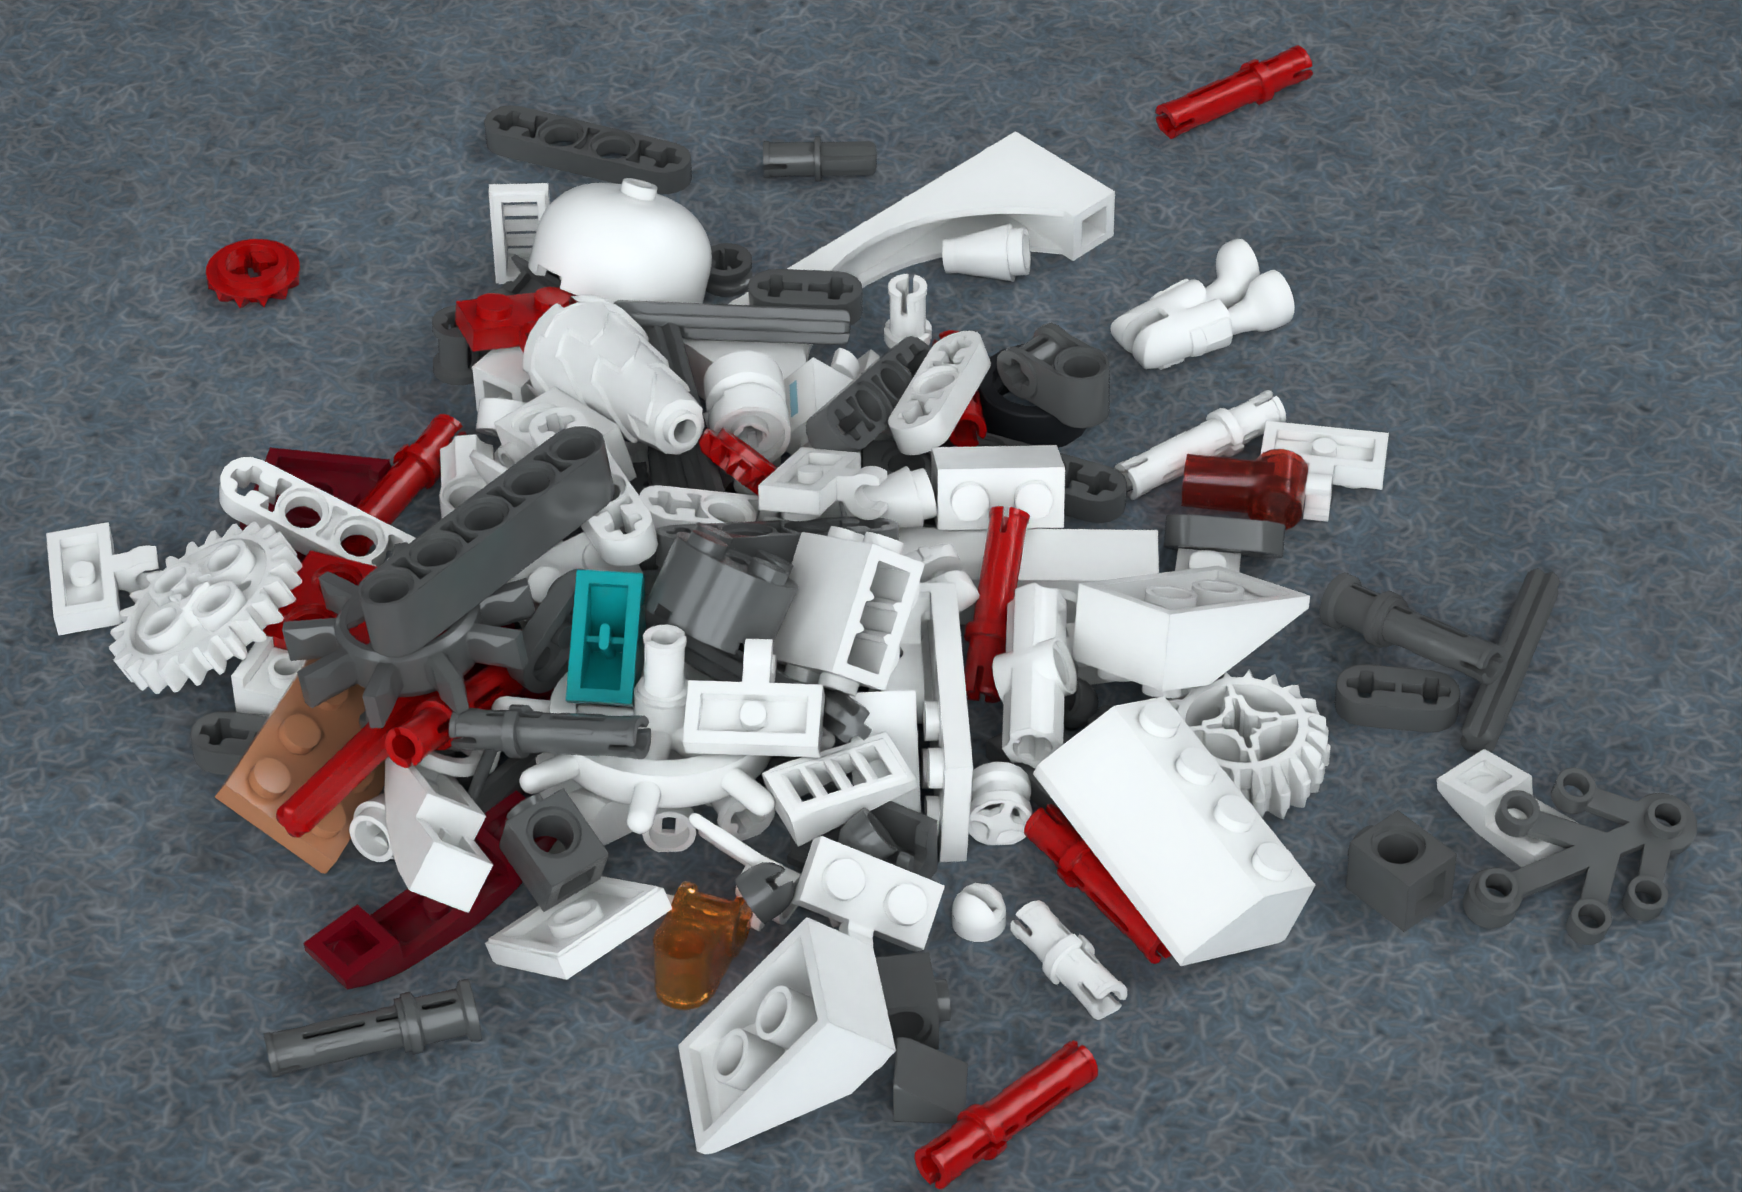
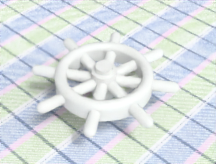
[492,624,835,834]

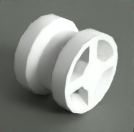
[969,761,1033,845]

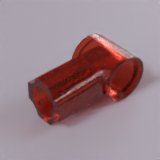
[1181,449,1308,530]

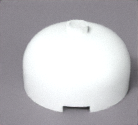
[528,178,712,303]

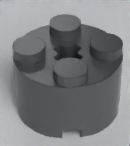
[645,522,798,655]

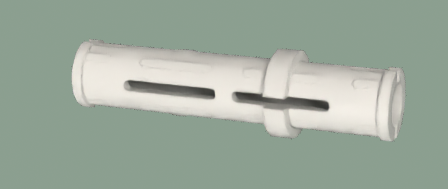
[1114,390,1286,500]

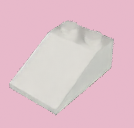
[1072,566,1310,698]
[678,917,896,1154]

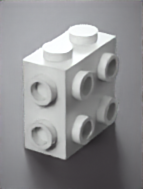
[772,526,925,697]

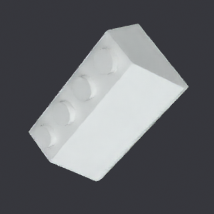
[1033,696,1315,966]

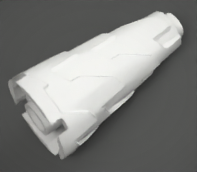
[523,295,705,455]

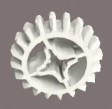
[1168,669,1330,819]

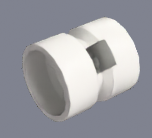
[703,350,791,463]

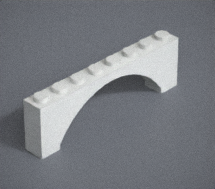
[683,131,1115,400]

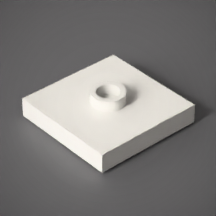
[485,876,672,980]

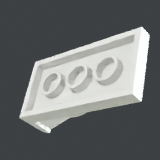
[868,583,973,862]

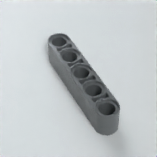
[357,426,615,657]

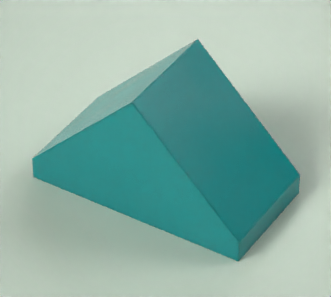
[566,569,646,707]

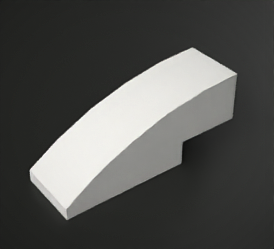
[384,756,493,913]

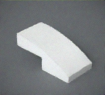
[1437,749,1578,867]

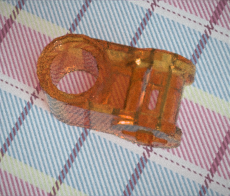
[653,881,753,1010]

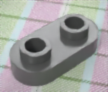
[507,569,585,694]

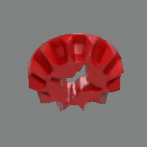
[206,239,300,308]
[698,427,777,496]

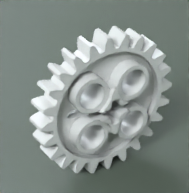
[109,522,303,694]

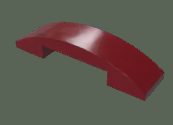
[303,790,557,990]

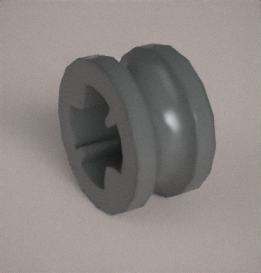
[706,243,753,297]

